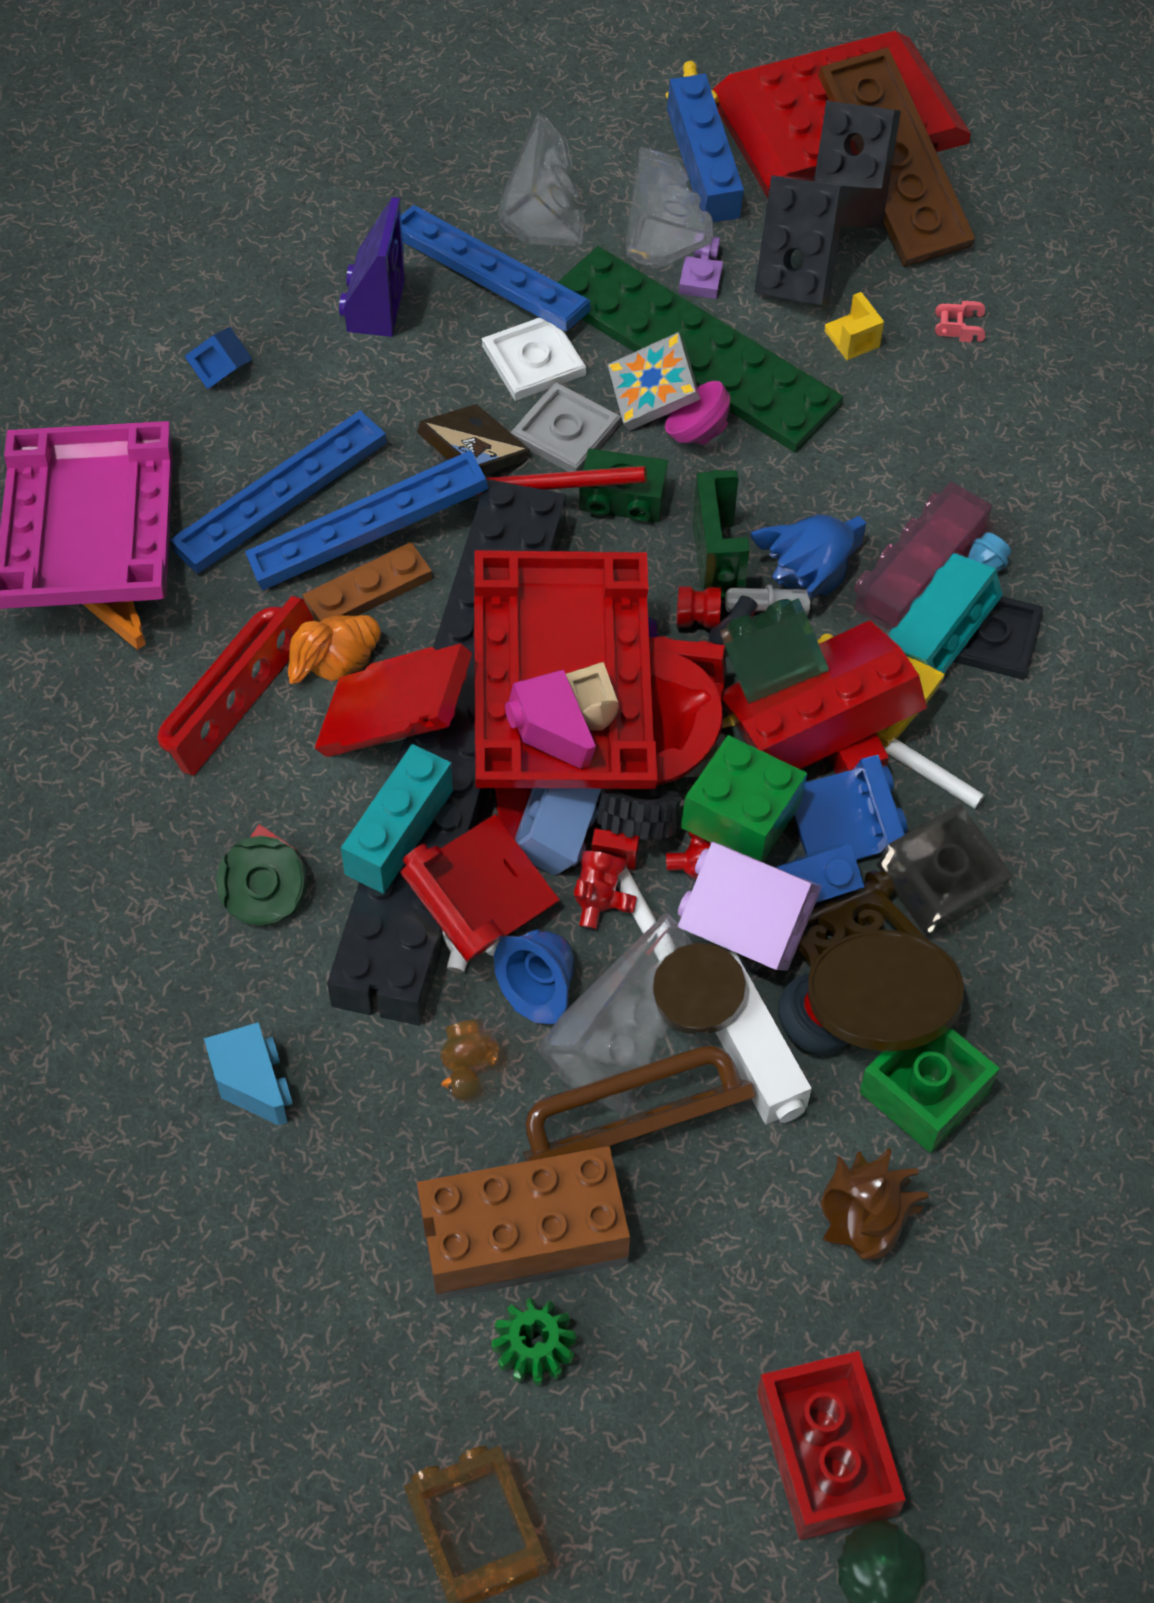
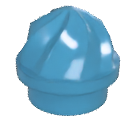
[968,532,1012,573]

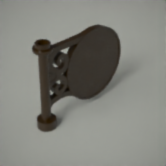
[738,870,964,1051]

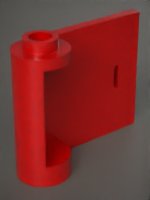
[400,814,560,962]

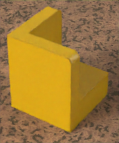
[824,292,884,360]

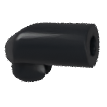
[708,595,758,655]

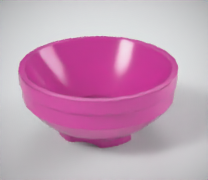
[665,381,730,445]

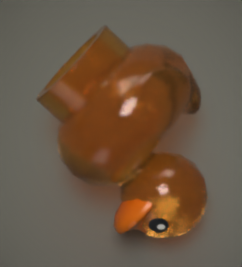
[440,1019,500,1101]

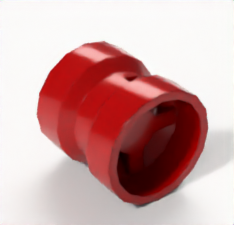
[677,586,721,629]

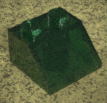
[720,598,829,704]

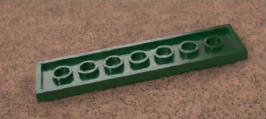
[557,246,843,453]

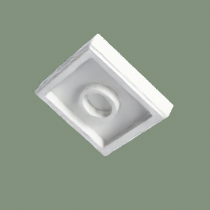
[482,318,586,401]

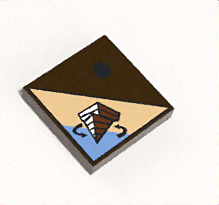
[417,404,530,475]

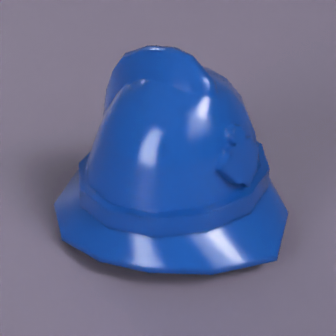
[494,929,574,1024]

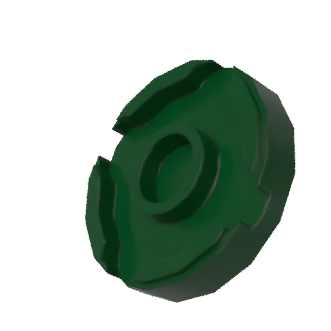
[215,835,307,926]

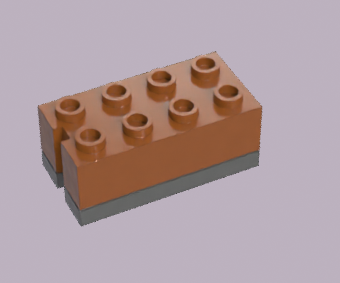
[417,1146,630,1301]

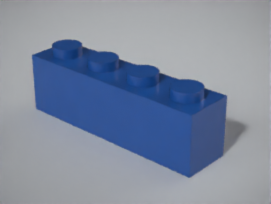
[667,73,744,224]

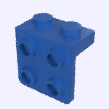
[793,755,908,861]

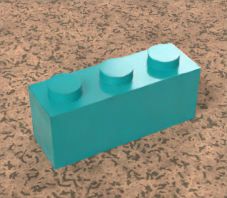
[888,553,1003,673]
[341,744,453,894]

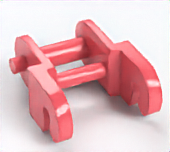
[935,301,985,342]

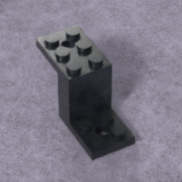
[754,101,901,305]

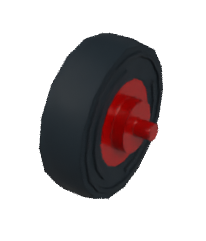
[778,973,848,1055]

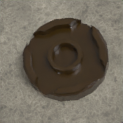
[652,943,746,1034]

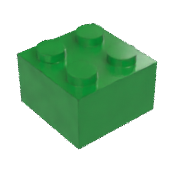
[681,735,807,862]
[859,1028,1000,1154]

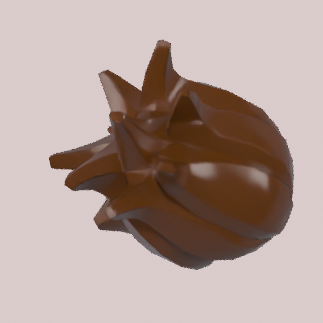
[820,1148,929,1260]

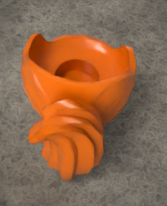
[288,615,382,684]

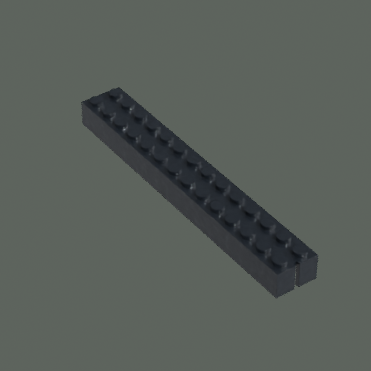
[327,479,566,1026]

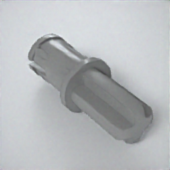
[725,585,810,616]

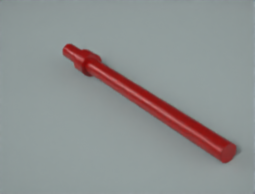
[476,466,647,495]

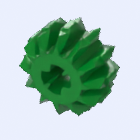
[492,1297,577,1386]

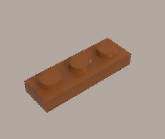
[302,542,432,622]

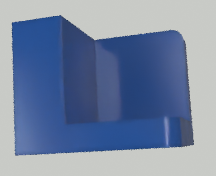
[185,327,252,389]

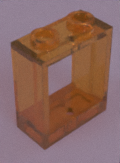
[404,1445,547,1603]

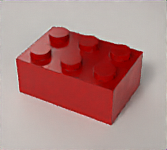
[757,1351,906,1541]

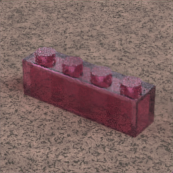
[854,481,992,631]

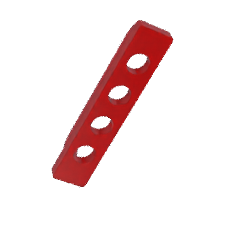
[157,596,315,775]

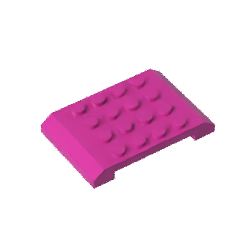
[0,421,173,609]

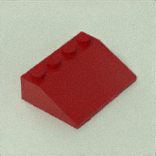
[722,620,927,769]

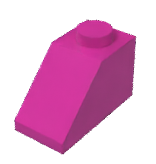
[505,670,596,769]

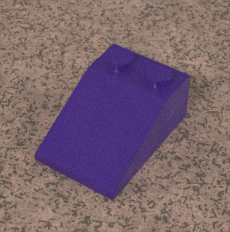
[339,197,406,337]

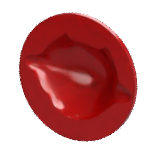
[650,650,723,786]

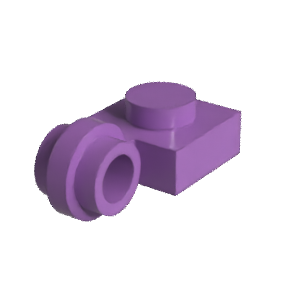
[679,232,723,299]

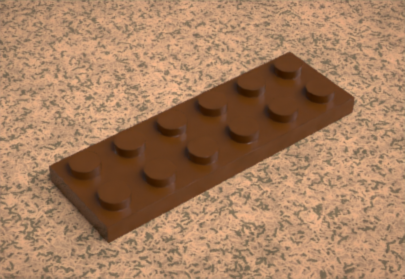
[818,47,975,267]

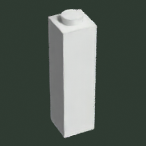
[716,951,811,1125]

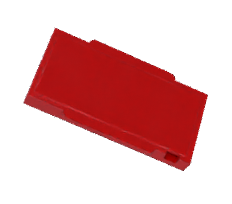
[315,643,472,757]

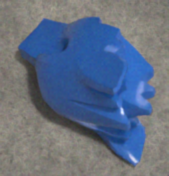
[751,514,866,599]

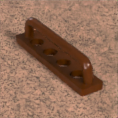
[522,1045,756,1162]

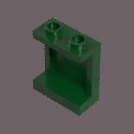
[692,470,750,601]

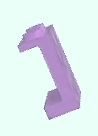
[678,842,822,971]

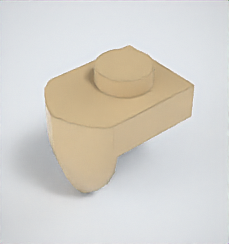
[566,662,619,730]

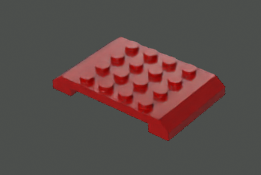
[712,30,971,199]
[474,550,657,789]

